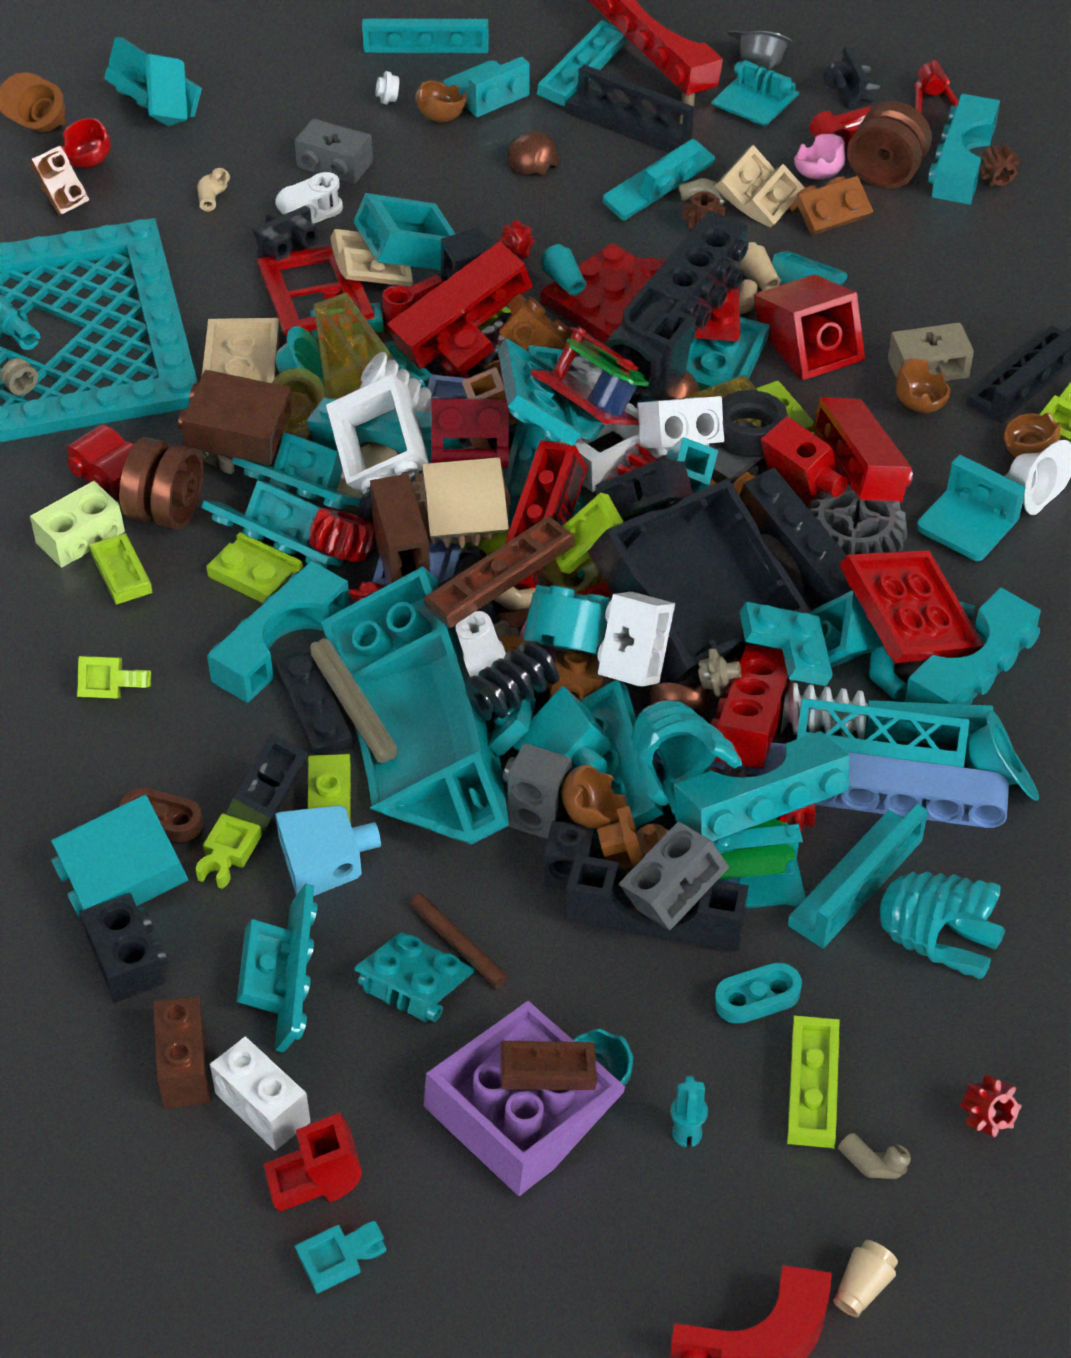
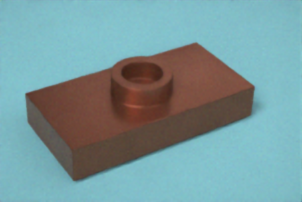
[500,1041,597,1090]

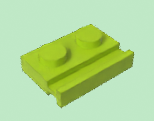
[207,532,303,603]

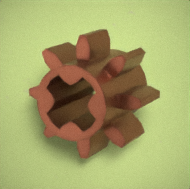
[979,144,1021,187]
[682,191,725,229]

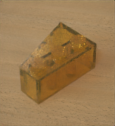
[314,292,392,399]

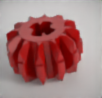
[309,507,375,562]

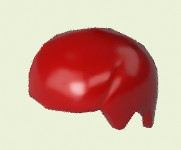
[60,118,111,168]

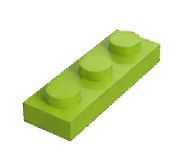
[787,1016,840,1148]

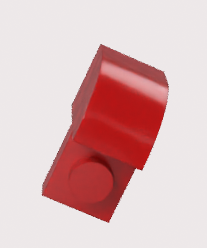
[264,1113,362,1212]

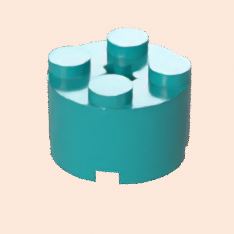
[523,585,612,656]

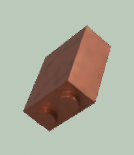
[178,369,292,465]
[370,474,430,585]

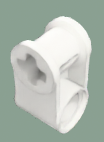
[276,172,343,224]
[456,611,506,677]

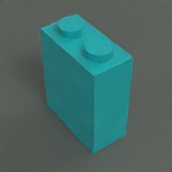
[51,794,188,917]

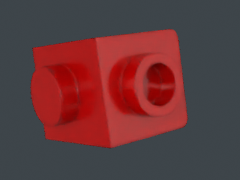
[437,321,495,378]

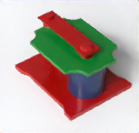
[530,327,649,425]

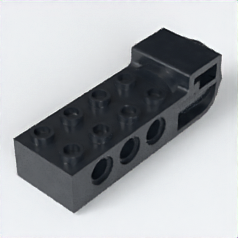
[602,210,749,401]

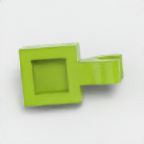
[77,656,151,699]

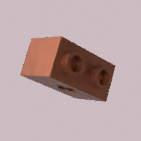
[153,996,210,1109]

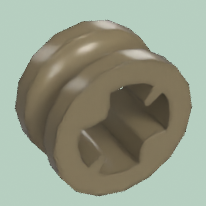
[0,358,38,395]

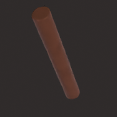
[410,893,508,989]

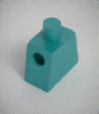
[512,685,611,773]

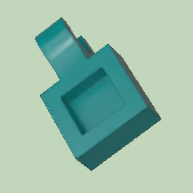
[295,1221,387,1294]

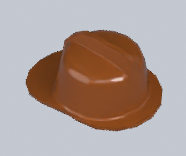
[0,72,67,133]

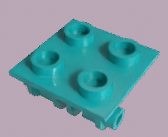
[711,60,799,126]
[355,932,475,1023]

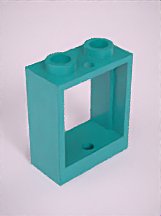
[353,193,455,270]

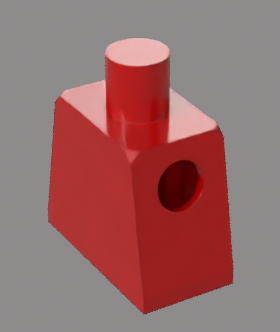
[761,416,848,505]

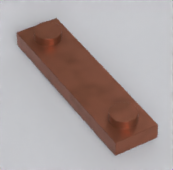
[423,516,575,628]

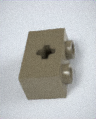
[888,322,974,381]

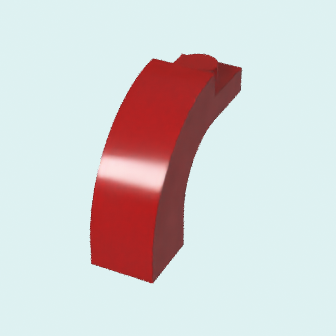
[670,1265,832,1358]

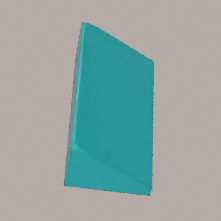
[145,54,187,126]
[772,251,848,285]

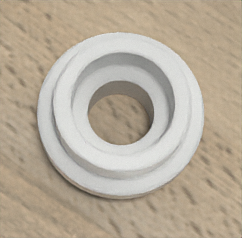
[376,71,399,104]

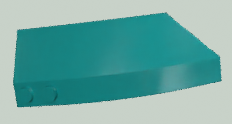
[321,566,509,845]

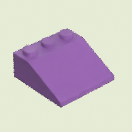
[424,1001,625,1196]

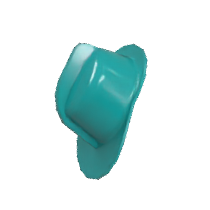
[276,326,340,399]
[965,710,1040,801]

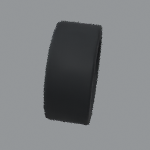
[719,390,788,457]

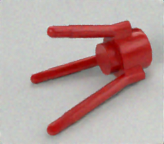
[914,60,959,114]

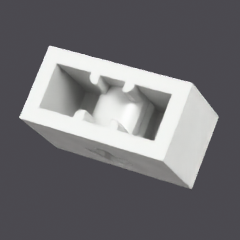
[598,591,675,687]

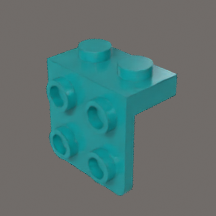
[443,57,530,117]
[917,454,1026,561]

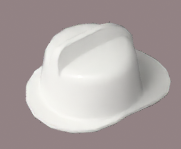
[1005,440,1071,515]

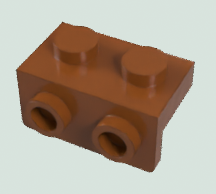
[790,176,874,236]
[499,293,572,350]

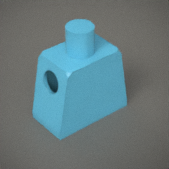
[275,806,381,896]

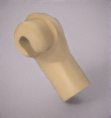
[197,168,230,212]
[739,280,758,315]

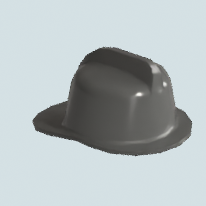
[727,30,793,70]

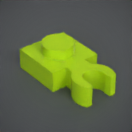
[196,813,262,889]

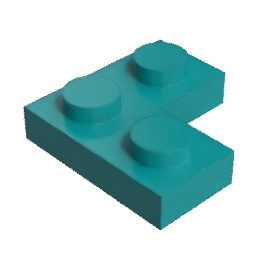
[739,602,833,686]

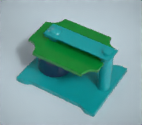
[712,818,806,908]

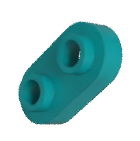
[715,963,802,1024]

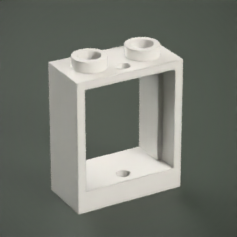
[326,374,430,495]
[553,403,662,492]

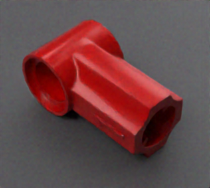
[809,106,872,148]
[382,275,444,331]

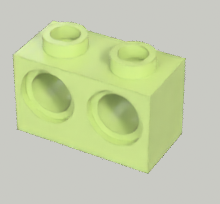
[30,481,125,568]

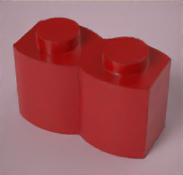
[66,424,134,500]

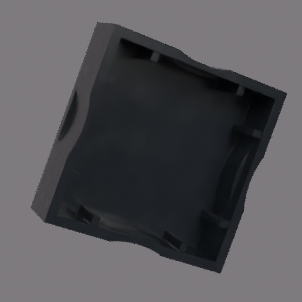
[587,479,811,684]

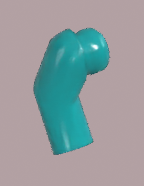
[869,644,908,700]

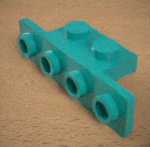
[104,37,201,117]
[602,139,715,220]
[232,432,361,511]
[201,480,344,569]
[236,883,318,1053]

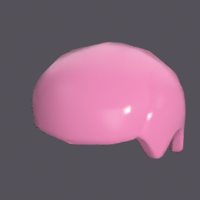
[794,134,845,180]

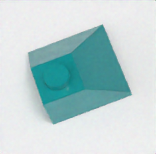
[791,590,881,682]

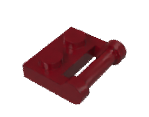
[431,398,509,468]

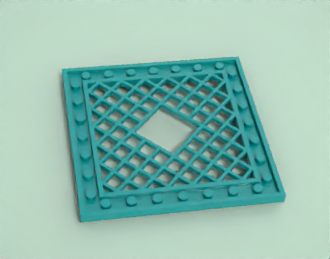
[0,218,198,442]

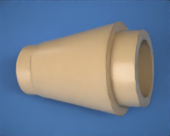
[740,242,781,291]
[833,1240,898,1317]

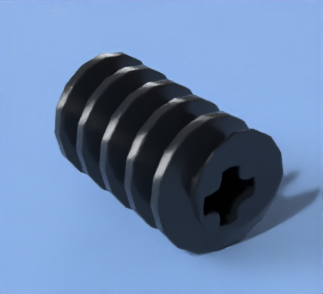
[465,641,560,720]

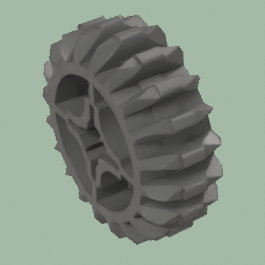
[808,484,907,555]

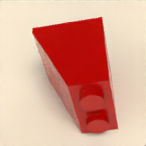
[753,274,865,380]

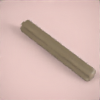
[310,638,398,763]

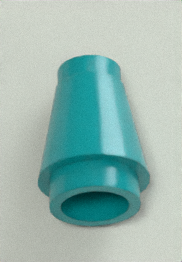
[540,244,586,296]

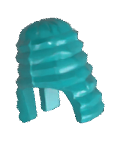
[631,700,742,814]
[880,871,1006,979]

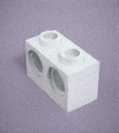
[637,396,724,455]
[210,1036,310,1151]

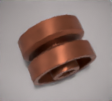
[847,101,932,189]
[119,437,204,529]

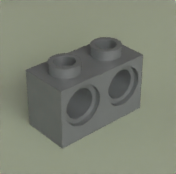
[503,743,572,839]
[619,821,729,931]

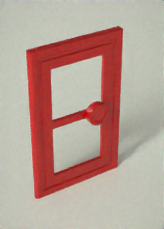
[257,245,375,335]

